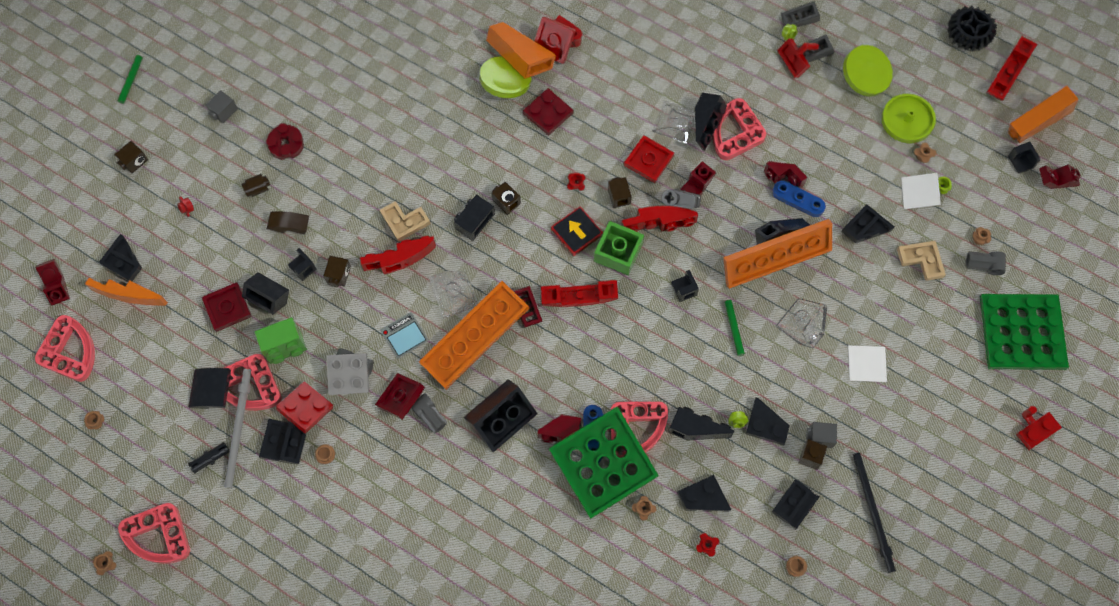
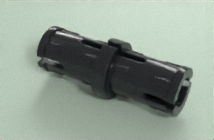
[188,441,230,474]

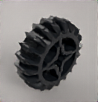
[947,5,997,52]

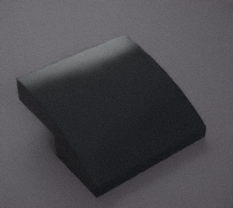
[188,368,231,409]
[259,418,307,465]

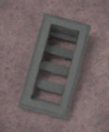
[781,1,821,27]
[798,34,834,63]

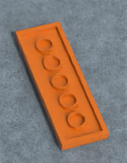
[723,219,832,289]
[419,281,529,390]

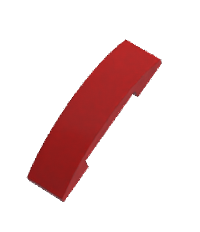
[986,36,1038,101]
[541,280,618,307]

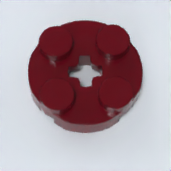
[266,123,304,160]

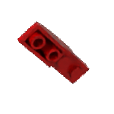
[621,206,698,232]
[360,236,436,274]

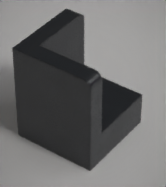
[1008,141,1041,174]
[288,248,317,281]
[671,270,699,302]

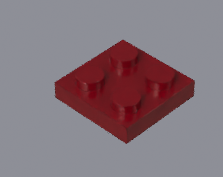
[523,88,574,136]
[201,282,252,332]
[375,373,425,420]

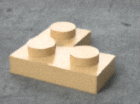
[380,201,431,242]
[897,241,946,281]

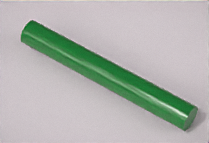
[117,55,143,104]
[725,300,745,356]

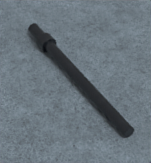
[853,452,896,574]

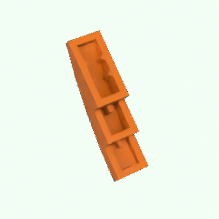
[85,278,168,306]

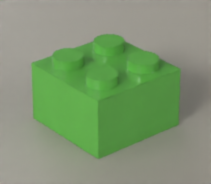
[594,221,644,276]
[254,317,307,364]

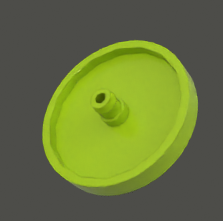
[843,45,893,97]
[479,56,532,98]
[881,94,936,143]

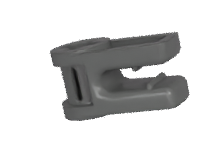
[662,189,701,208]

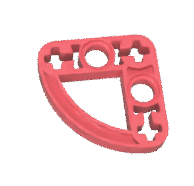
[712,98,766,160]
[35,315,95,382]
[225,354,282,411]
[611,402,668,458]
[118,503,190,564]

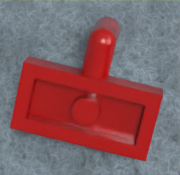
[777,38,819,78]
[1016,406,1062,450]

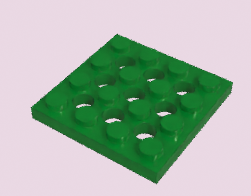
[980,294,1069,370]
[548,406,659,519]

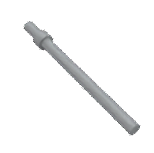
[224,369,251,488]

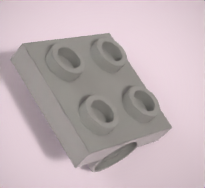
[327,353,369,395]

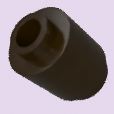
[241,173,270,197]

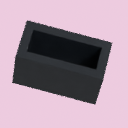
[454,194,495,241]
[242,272,289,315]

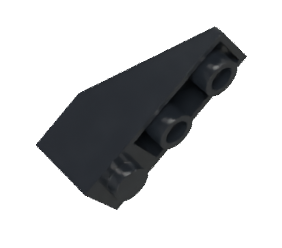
[695,92,727,151]
[755,218,810,245]
[668,407,734,441]

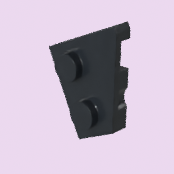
[745,397,790,446]
[677,475,732,512]

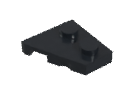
[841,204,895,243]
[98,234,142,282]

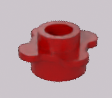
[567,173,586,191]
[177,196,194,217]
[696,533,719,557]

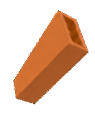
[486,22,556,79]
[1008,86,1079,143]

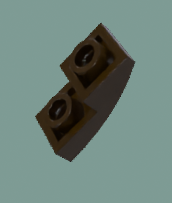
[266,211,309,235]

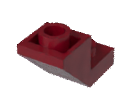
[680,161,716,195]
[764,161,808,188]
[1039,164,1081,189]
[35,259,70,306]

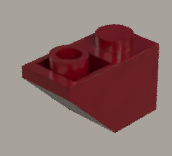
[537,414,581,443]

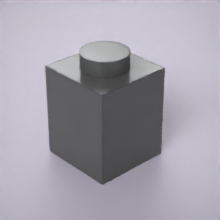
[205,90,238,123]
[806,422,837,448]

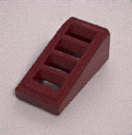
[514,286,543,328]

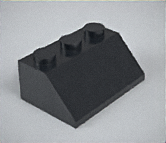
[463,379,538,453]

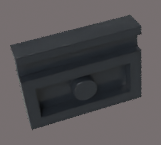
[772,479,820,530]

